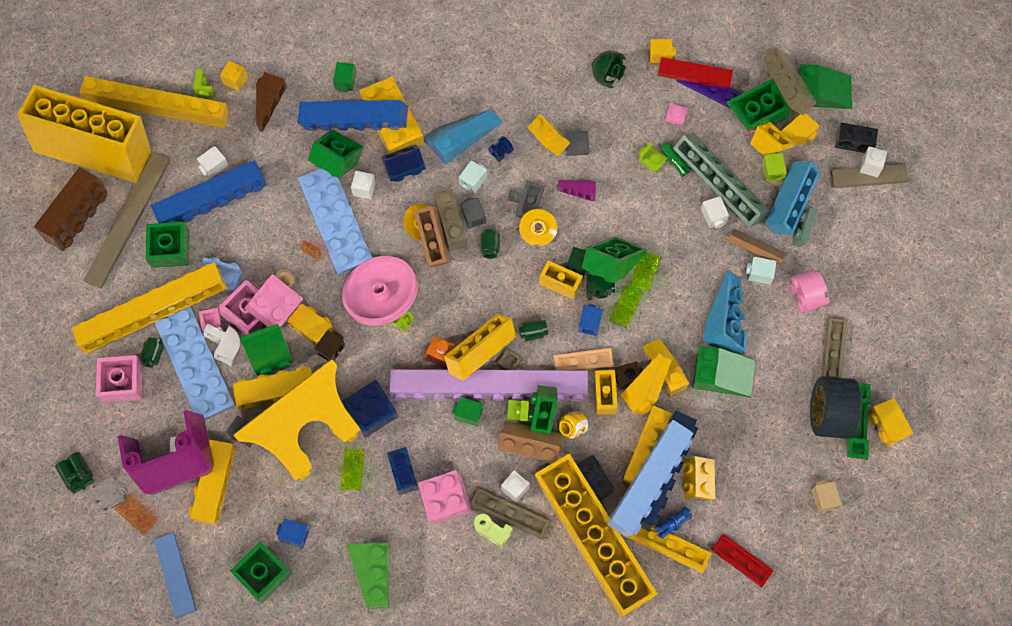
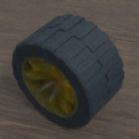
[810,376,862,439]

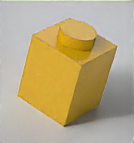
[649,39,676,63]
[220,61,248,92]

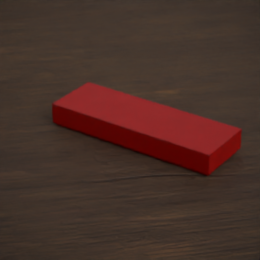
[711,534,774,588]

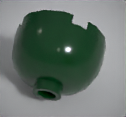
[592,50,626,88]

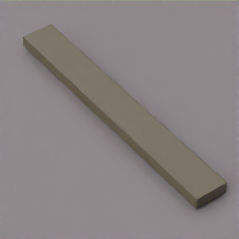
[83,153,171,289]

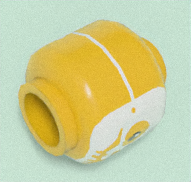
[559,411,588,439]

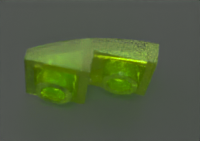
[630,253,662,292]
[609,285,644,329]
[340,449,365,491]

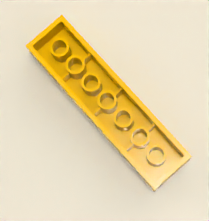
[534,454,658,619]

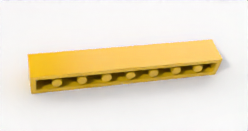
[80,76,230,128]
[72,262,228,354]

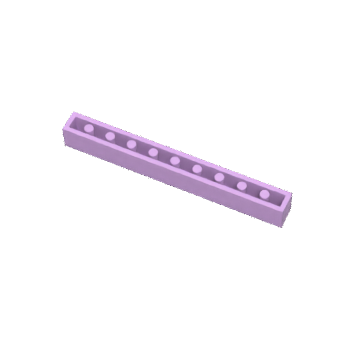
[389,370,588,402]

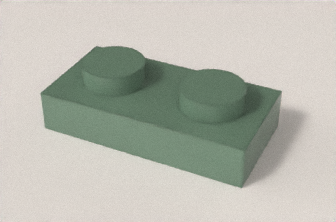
[792,206,817,247]

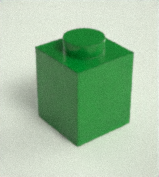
[333,62,356,92]
[452,397,483,427]

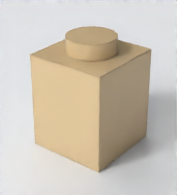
[812,480,842,513]

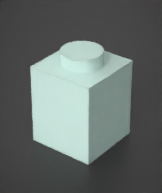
[459,161,487,194]
[746,257,776,285]

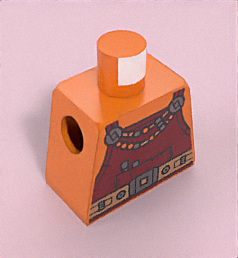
[423,336,457,370]

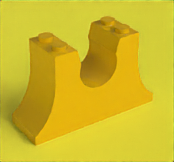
[233,360,361,481]

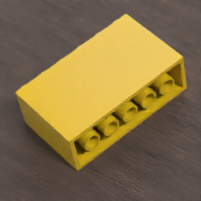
[17,85,152,183]

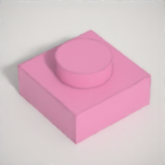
[665,103,688,126]
[199,308,222,332]

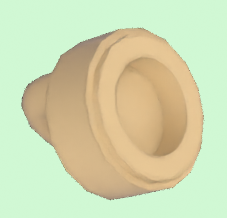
[276,269,295,288]

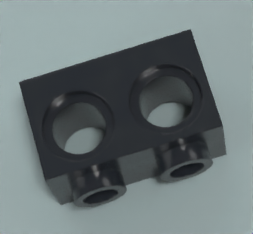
[834,122,878,153]
[576,455,615,501]

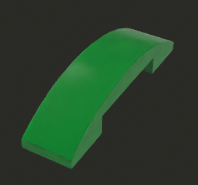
[846,383,871,460]

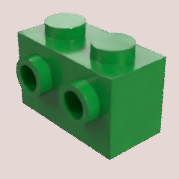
[528,385,558,434]

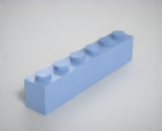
[607,420,694,538]

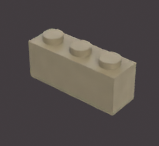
[434,189,467,252]

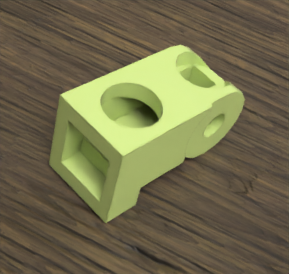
[474,514,513,548]

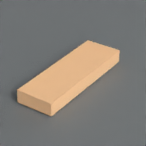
[553,348,614,371]

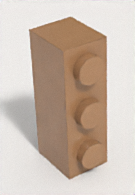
[414,206,452,267]
[498,421,563,463]

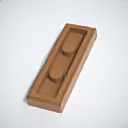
[728,229,786,265]

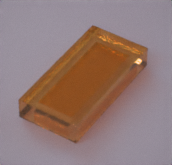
[114,494,158,536]

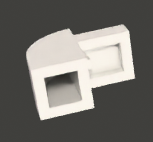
[203,324,240,367]

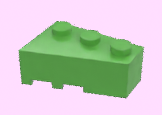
[347,543,390,609]

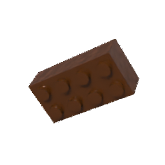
[34,167,108,251]

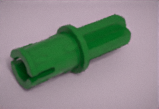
[661,142,691,177]

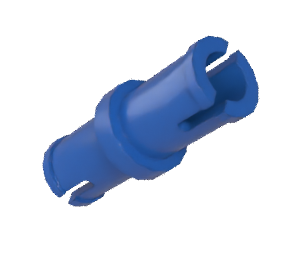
[655,507,692,539]

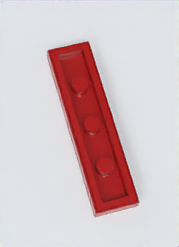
[658,57,733,89]

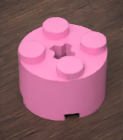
[789,268,829,312]

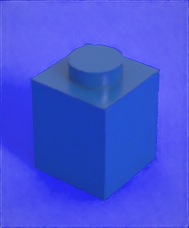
[578,304,603,336]
[276,519,310,548]

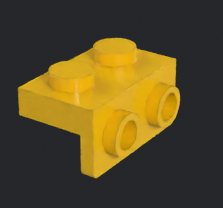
[682,456,715,500]

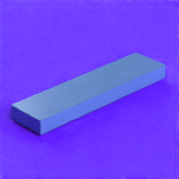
[154,533,197,618]

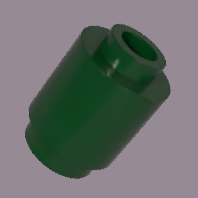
[481,229,500,259]
[519,319,548,342]
[139,337,163,368]

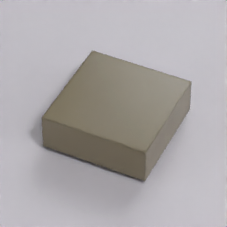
[496,348,523,370]

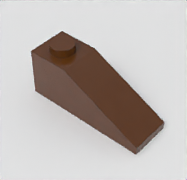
[256,72,287,132]

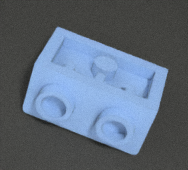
[202,257,243,293]

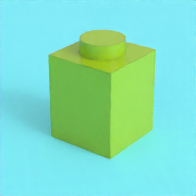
[762,152,787,182]

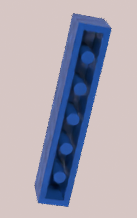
[297,100,408,131]
[151,160,266,223]

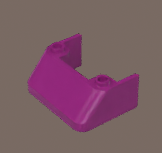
[117,410,214,495]

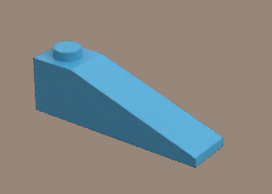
[424,109,502,165]
[703,270,747,354]

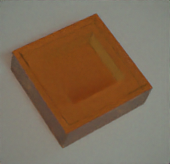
[300,241,322,261]

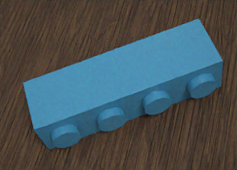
[765,161,821,235]

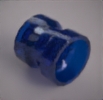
[488,136,514,162]

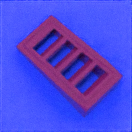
[558,180,596,201]

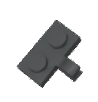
[507,181,545,218]

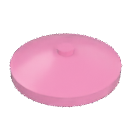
[342,256,418,326]

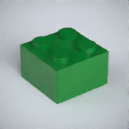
[308,129,363,178]
[145,222,189,268]
[230,541,292,603]

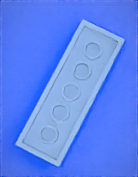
[298,168,372,275]
[155,306,235,420]

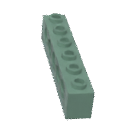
[673,133,770,227]

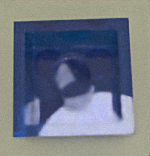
[342,380,398,438]

